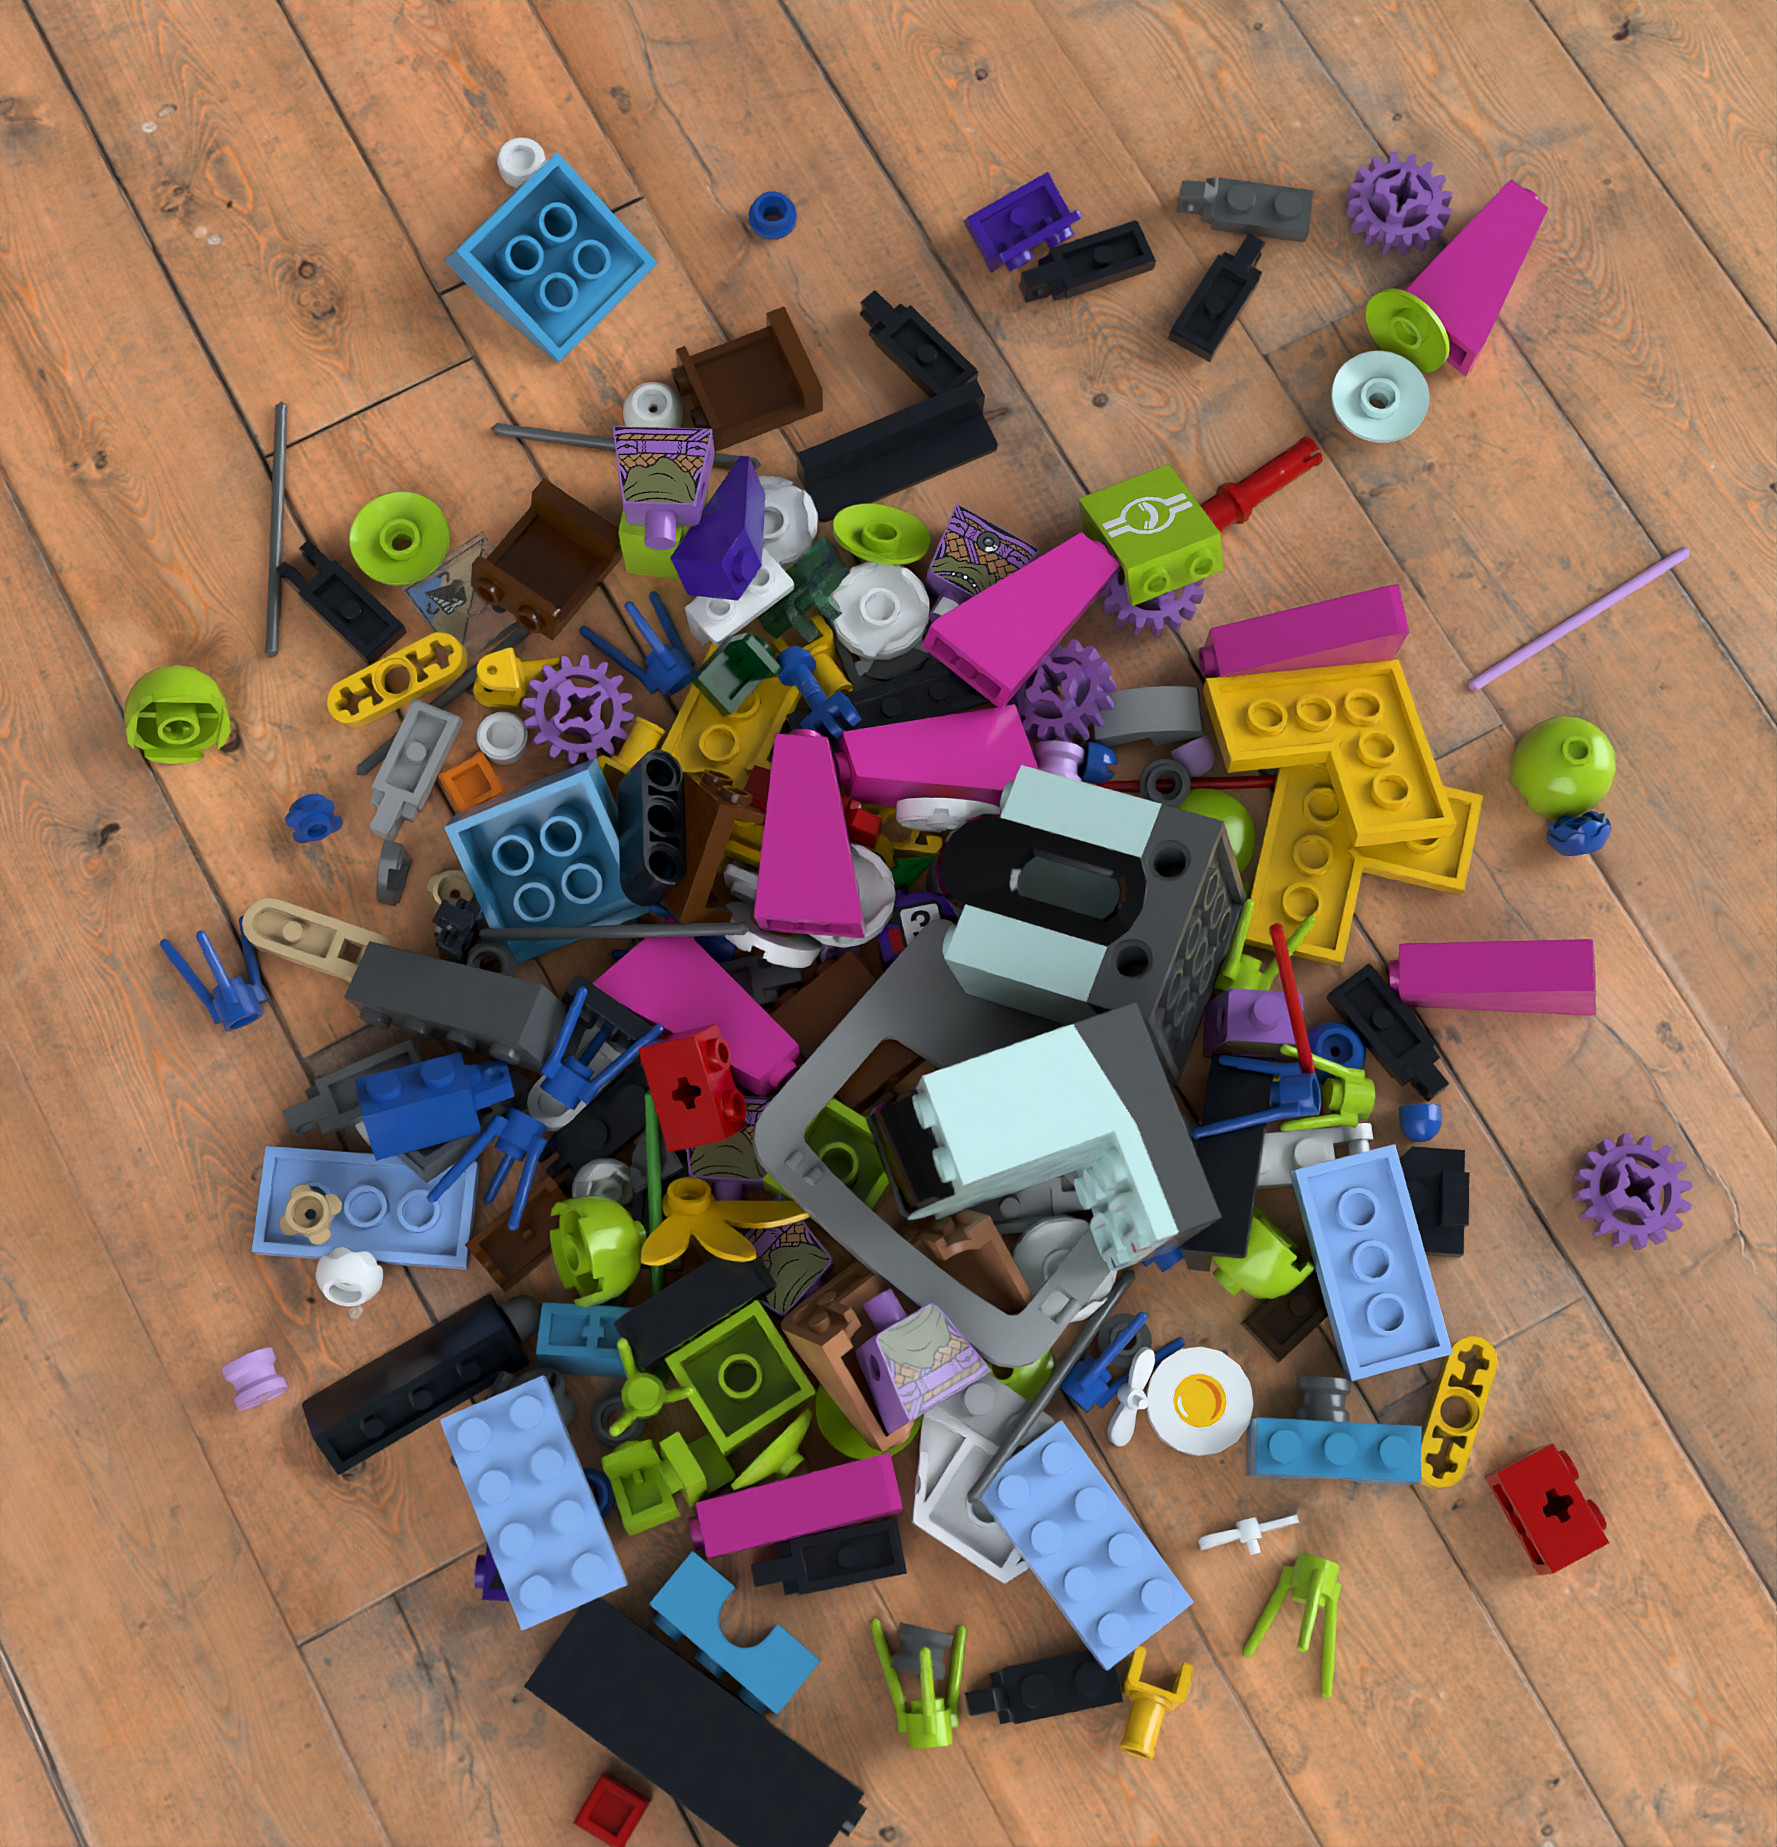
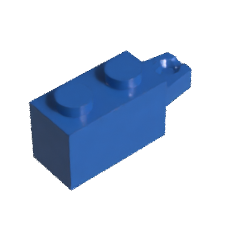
[354,1052,514,1161]

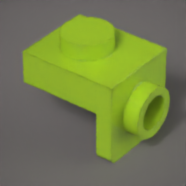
[657,1431,736,1508]
[600,1439,681,1536]

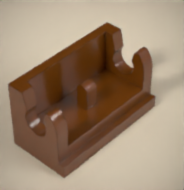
[465,1175,568,1293]

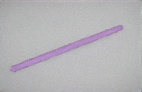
[1468,547,1690,691]

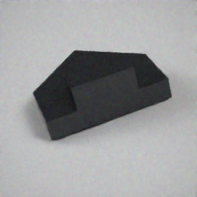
[1399,1146,1470,1257]

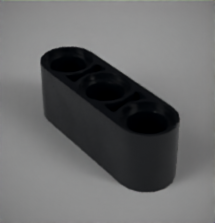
[618,749,687,906]
[614,1239,778,1372]

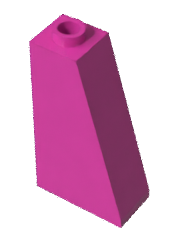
[1405,179,1548,376]
[922,532,1121,710]
[1199,584,1409,678]
[832,704,1039,816]
[754,729,866,938]
[592,916,802,1097]
[1389,939,1596,1015]
[688,1452,903,1560]

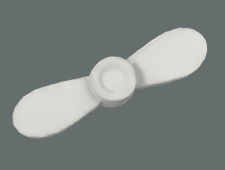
[1107,1347,1155,1447]
[1198,1513,1299,1556]

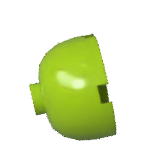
[124,665,231,764]
[1510,716,1617,819]
[550,1195,647,1308]
[1212,1206,1315,1299]

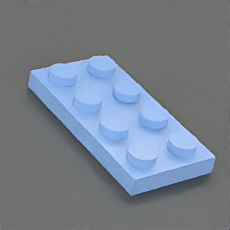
[1289,1144,1453,1381]
[252,1146,480,1270]
[440,1375,628,1631]
[972,1420,1194,1671]

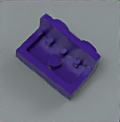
[963,172,1083,273]

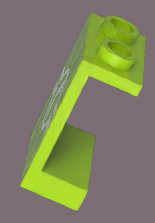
[1078,464,1224,606]

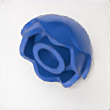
[1546,811,1611,856]
[1307,1021,1366,1084]

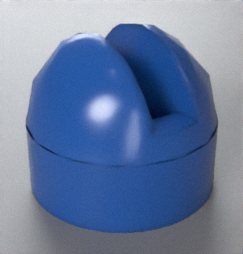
[1078,742,1118,784]
[1399,1104,1442,1143]

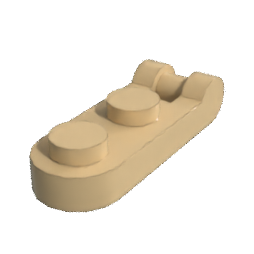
[242,898,392,983]

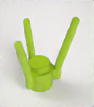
[1213,882,1316,993]
[1273,1044,1375,1132]
[609,1338,694,1436]
[1242,1553,1342,1698]
[870,1618,967,1749]

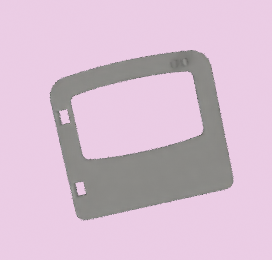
[752,919,1199,1368]

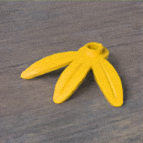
[640,1177,810,1266]

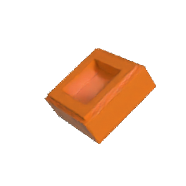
[437,751,506,813]

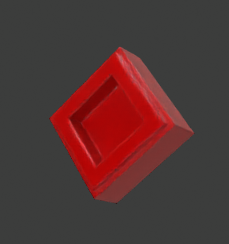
[573,1771,651,1847]

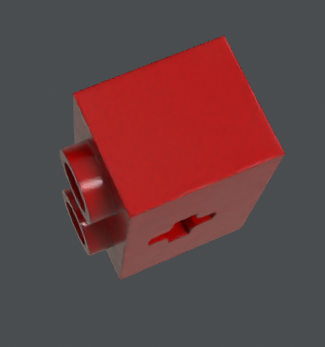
[638,1023,747,1152]
[1484,1443,1609,1575]

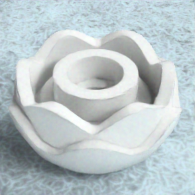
[623,382,684,428]
[572,1158,633,1206]
[316,1247,383,1306]

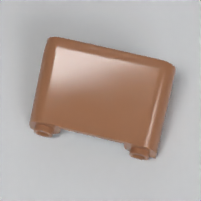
[781,1209,1040,1453]

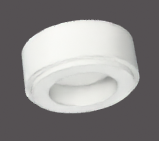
[497,137,546,188]
[477,712,530,765]

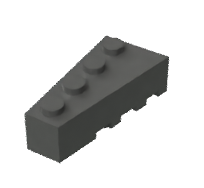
[344,941,587,1075]

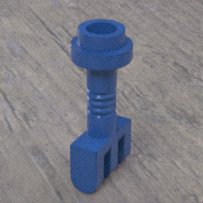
[776,646,862,740]

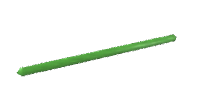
[645,1089,668,1386]

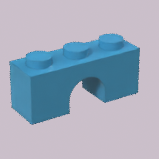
[1246,1417,1421,1486]
[649,1551,821,1716]

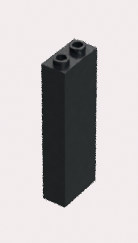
[524,1597,867,1847]

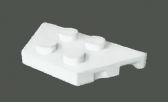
[911,1406,1029,1584]

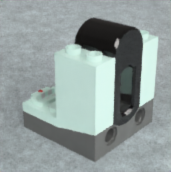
[936,765,1247,1086]
[866,1002,1221,1271]

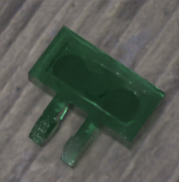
[758,536,850,642]

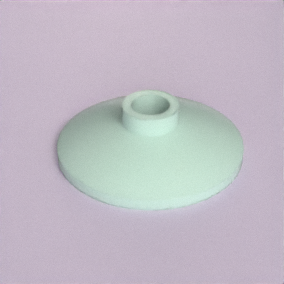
[1331,351,1430,443]

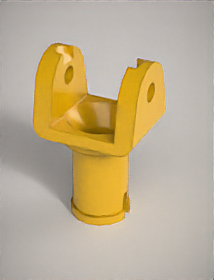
[770,614,854,698]
[473,647,568,708]
[597,716,666,781]
[1119,1645,1194,1760]

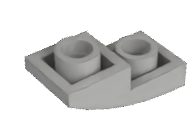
[1094,686,1204,747]

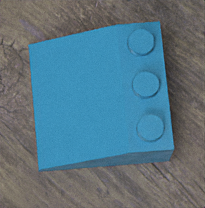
[444,152,658,363]
[444,758,650,964]

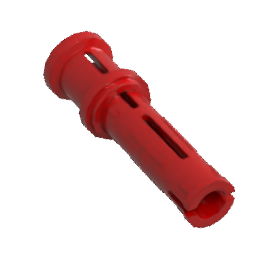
[1200,436,1323,533]

